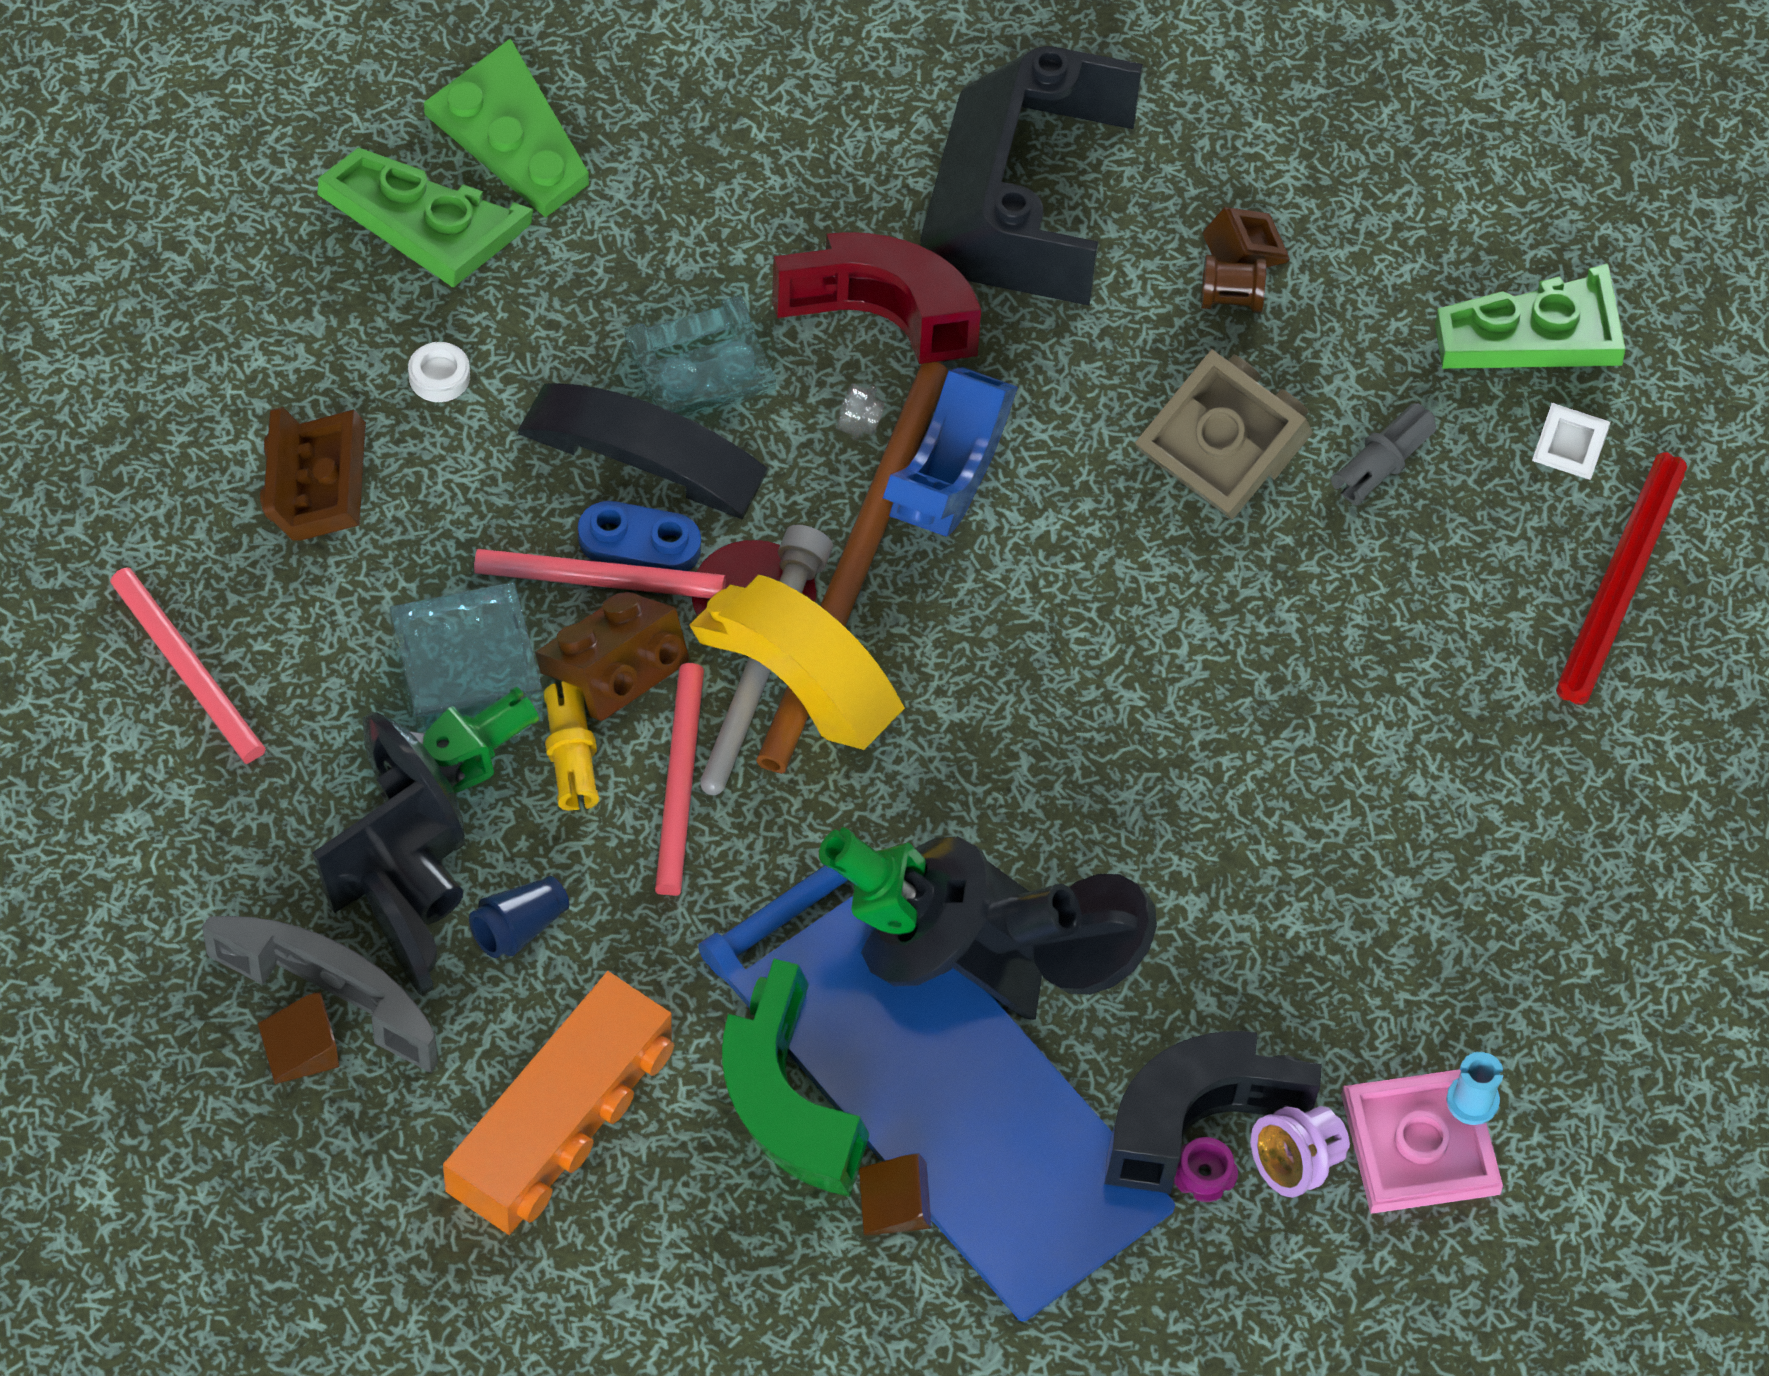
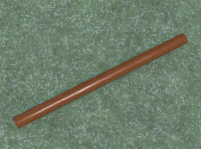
[756,362,948,774]

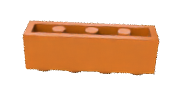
[443,971,674,1236]

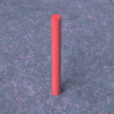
[474,549,726,599]
[110,567,266,764]
[655,663,704,896]

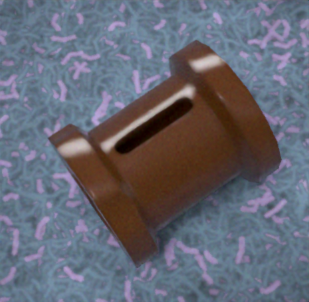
[1201,255,1266,313]

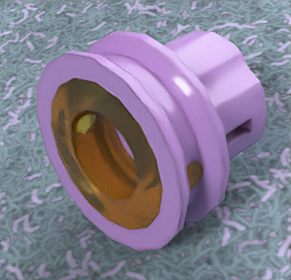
[1250,1106,1350,1198]

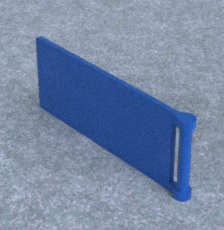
[698,865,1175,1321]

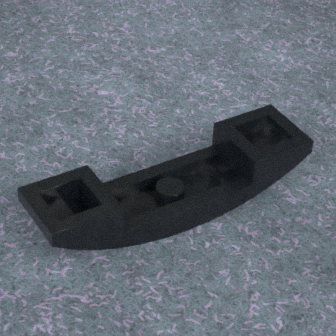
[518,383,768,519]

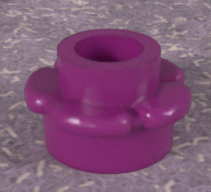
[1174,1137,1238,1202]

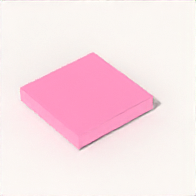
[1341,1069,1503,1214]

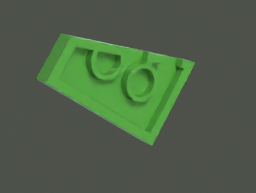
[424,38,589,218]
[317,147,533,288]
[1435,264,1626,369]

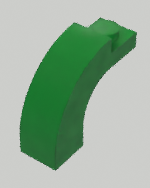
[722,958,870,1197]

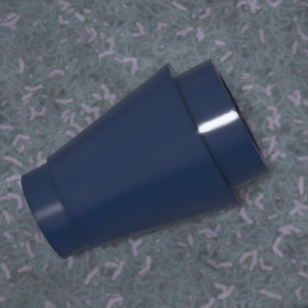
[469,876,570,958]

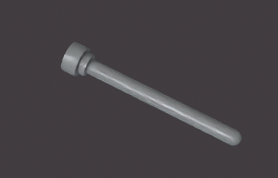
[700,525,833,795]

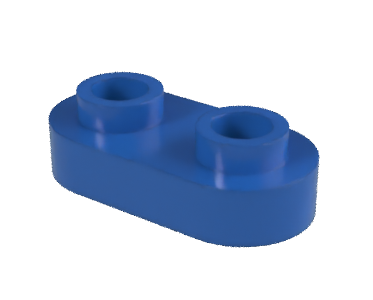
[578,501,701,571]

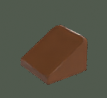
[1202,207,1290,268]
[258,991,339,1084]
[859,1153,932,1235]

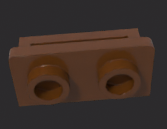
[260,407,366,541]
[535,592,689,721]

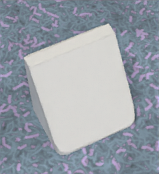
[1532,403,1611,480]

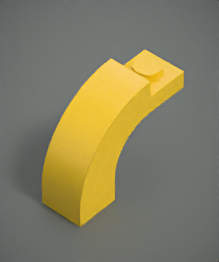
[689,575,905,750]

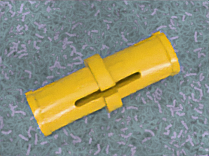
[543,681,599,811]

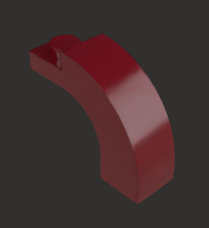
[772,232,981,364]

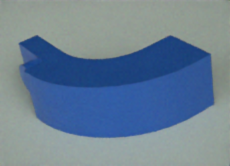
[883,367,1018,537]

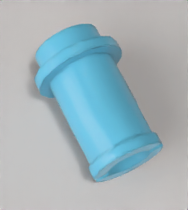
[1446,1052,1503,1125]

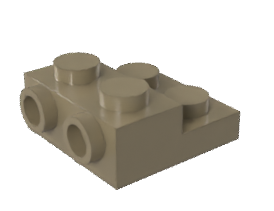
[1135,349,1313,520]

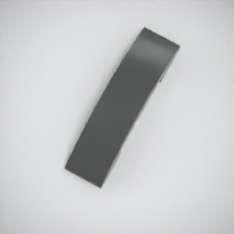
[202,916,438,1073]

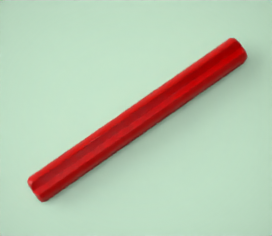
[1556,452,1687,705]

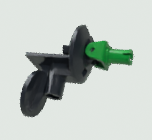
[312,686,539,997]
[819,827,1157,1020]

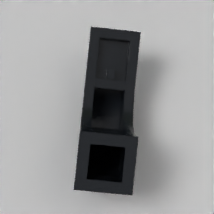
[1104,1031,1322,1194]

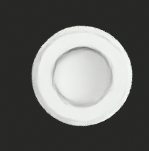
[408,342,470,402]

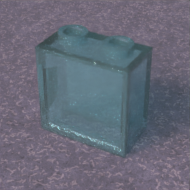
[390,582,543,734]

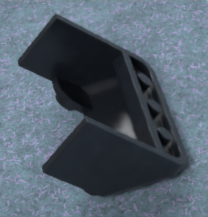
[920,46,1143,306]

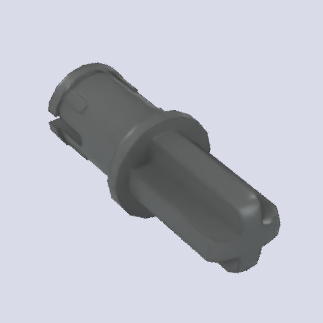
[1331,403,1436,506]

